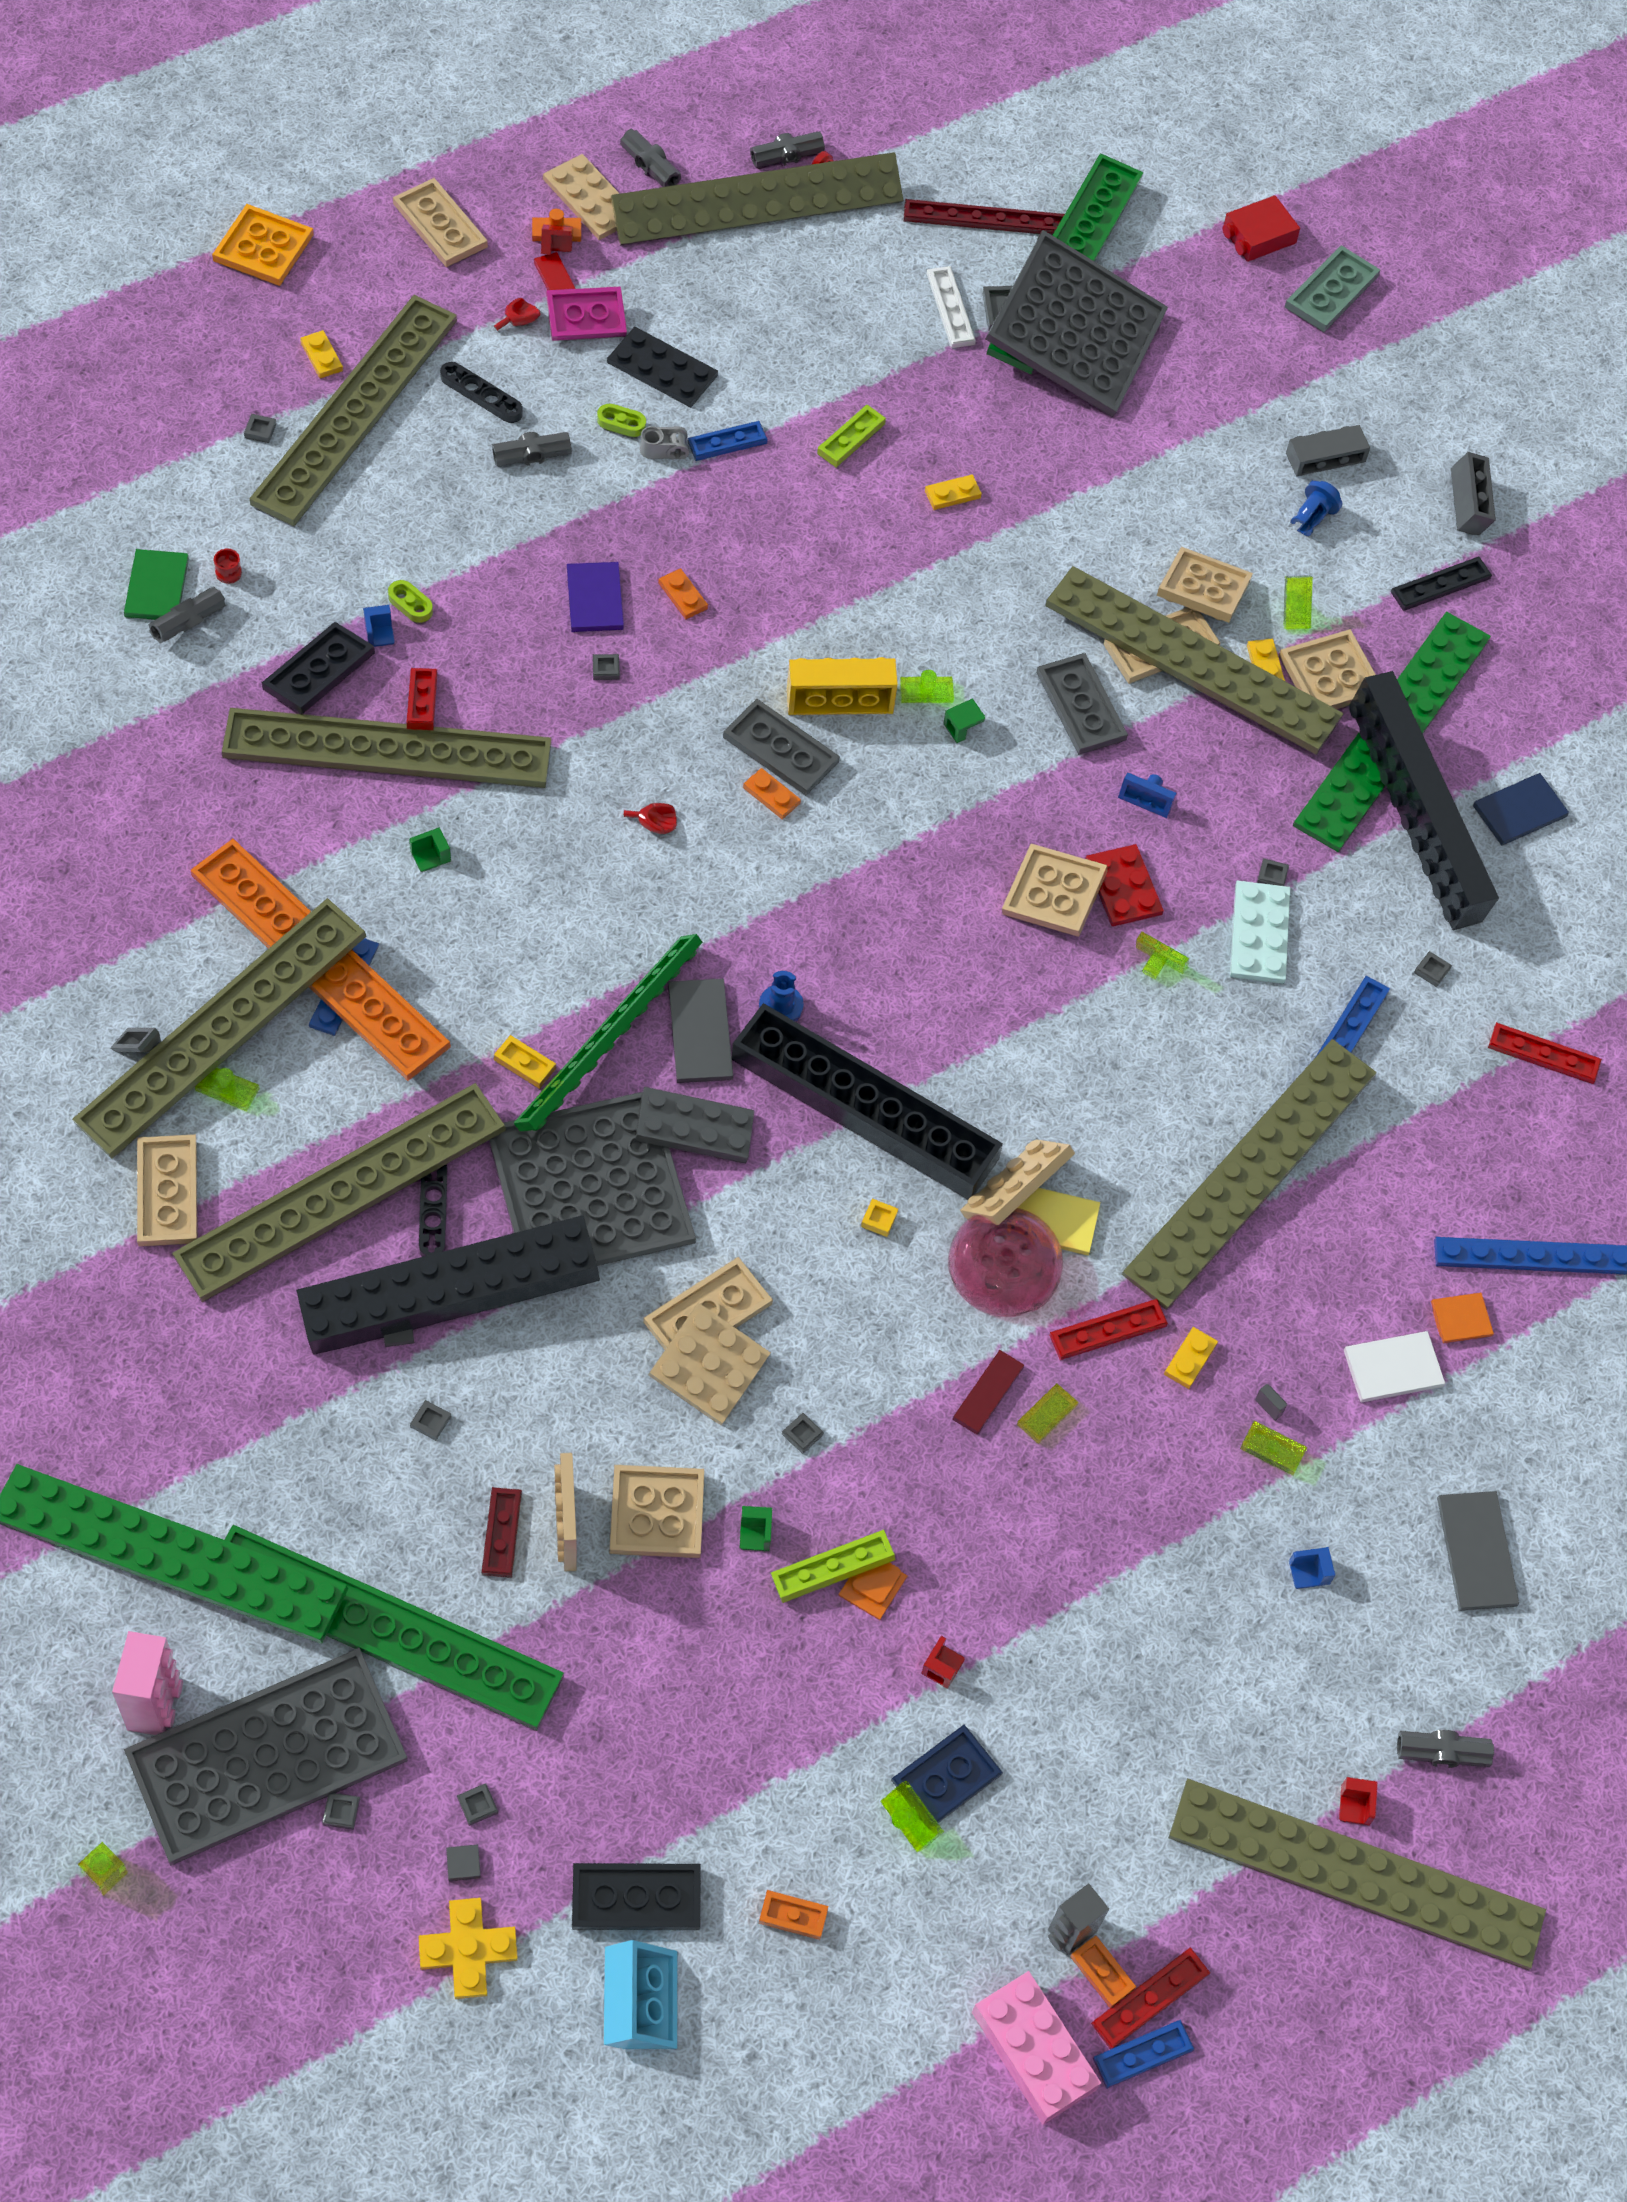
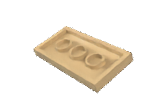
[543,154,619,240]
[393,178,488,267]
[1104,607,1220,684]
[137,1134,198,1247]
[960,1139,1075,1225]
[643,1257,773,1350]

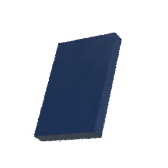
[1473,773,1569,846]
[891,1724,1003,1829]

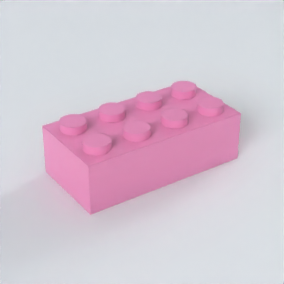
[112,1631,183,1735]
[972,1971,1101,2125]

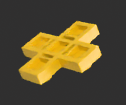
[418,1898,518,1999]

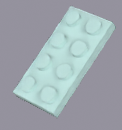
[1230,880,1290,984]

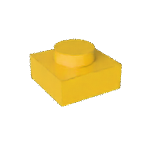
[861,1198,899,1237]

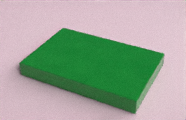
[124,549,189,620]

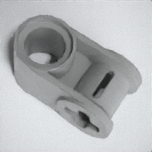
[640,426,689,460]

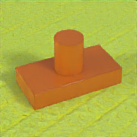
[532,208,581,242]

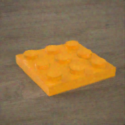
[212,204,314,286]

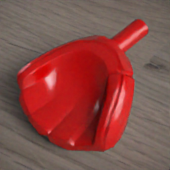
[494,298,541,331]
[623,803,677,834]

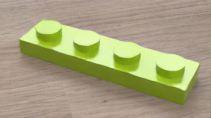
[771,1530,896,1603]

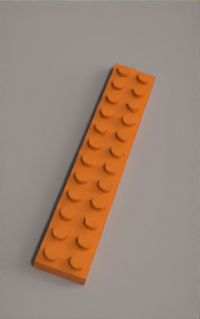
[190,838,451,1081]

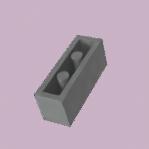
[1286,425,1370,477]
[1451,452,1496,535]
[1048,1883,1109,1955]

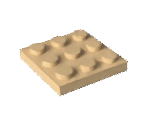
[1156,547,1253,623]
[1279,629,1376,709]
[1002,844,1107,937]
[648,1302,771,1425]
[554,1453,577,1571]
[609,1465,704,1558]

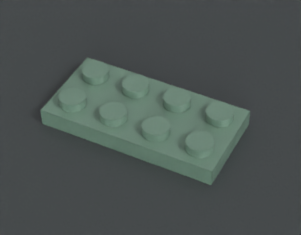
[1285,245,1380,332]

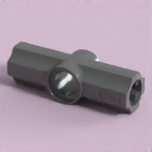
[620,128,681,187]
[750,131,825,168]
[492,432,572,466]
[148,587,226,644]
[1397,1730,1494,1768]

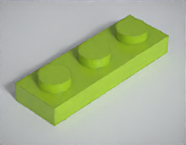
[817,405,886,468]

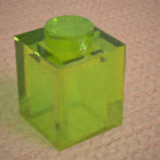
[78,1842,128,1896]

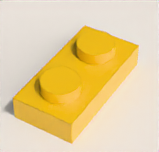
[300,330,343,379]
[925,474,982,510]
[1247,639,1285,681]
[494,1035,556,1089]
[1164,1327,1218,1389]

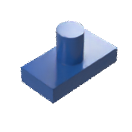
[1118,772,1177,818]

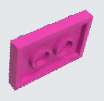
[546,286,627,341]

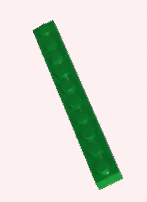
[514,934,703,1131]

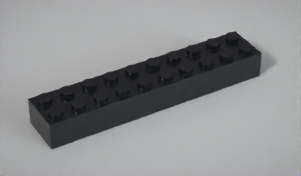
[1349,671,1499,931]
[731,1003,1003,1200]
[296,1215,600,1355]

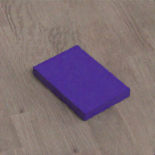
[567,562,624,632]

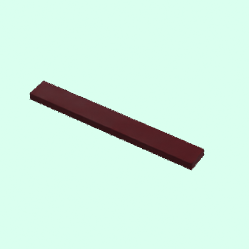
[903,199,1065,235]

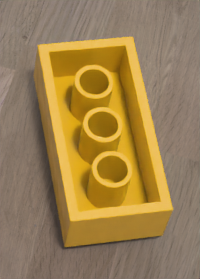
[787,657,898,715]

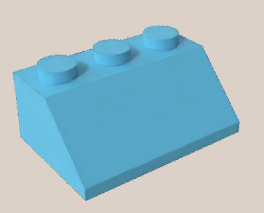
[604,1940,677,2049]

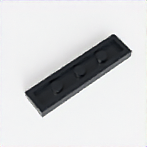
[1391,556,1492,611]

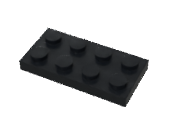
[607,326,718,408]
[262,622,375,715]
[572,1863,701,1930]

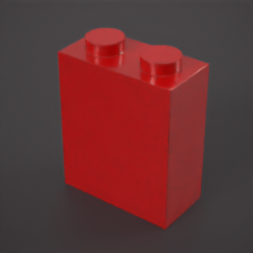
[1222,195,1300,262]

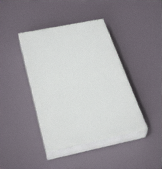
[1344,1331,1445,1403]

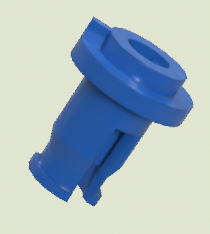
[1290,480,1343,536]
[759,971,804,1022]

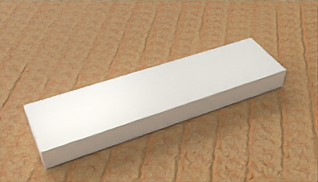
[927,266,976,348]

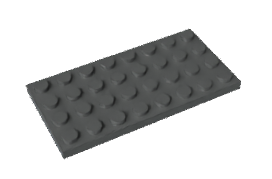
[124,1648,408,1866]

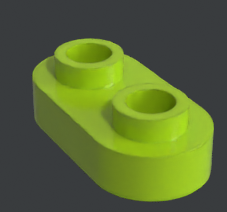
[597,403,646,437]
[388,580,433,623]

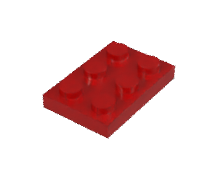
[1085,844,1164,927]

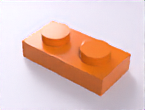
[658,568,708,620]
[743,768,801,820]
[758,1890,829,1940]
[1070,1935,1136,2008]

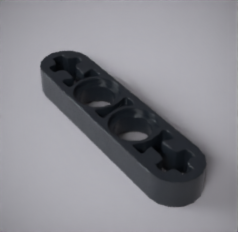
[440,362,523,423]
[419,1164,448,1257]

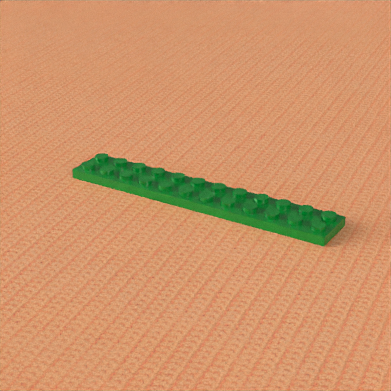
[986,153,1144,374]
[1293,611,1491,853]
[0,1464,348,1644]
[224,1525,564,1731]

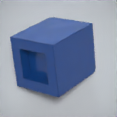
[363,605,395,647]
[1289,1547,1335,1589]

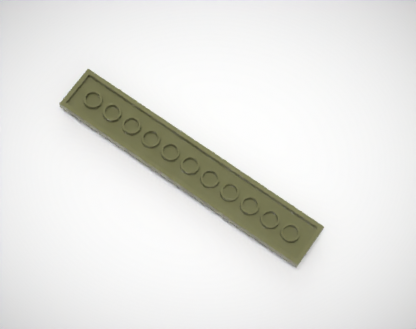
[611,152,904,245]
[249,295,457,526]
[1045,566,1343,755]
[222,708,551,788]
[72,898,367,1159]
[1122,1039,1377,1310]
[172,1083,506,1302]
[1168,1778,1546,1970]

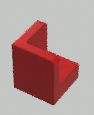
[541,224,573,255]
[921,1636,965,1689]
[1339,1777,1378,1826]

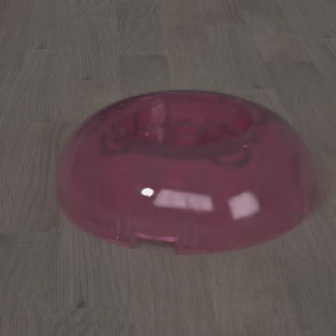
[948,1208,1063,1317]

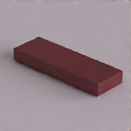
[952,1350,1024,1435]
[481,1487,522,1578]

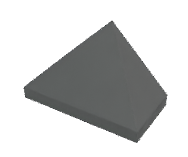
[111,1028,161,1052]

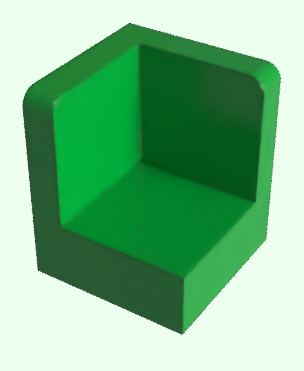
[943,698,985,743]
[409,827,451,872]
[739,1506,772,1551]

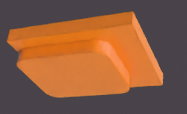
[1431,1292,1494,1343]
[838,1562,908,1620]

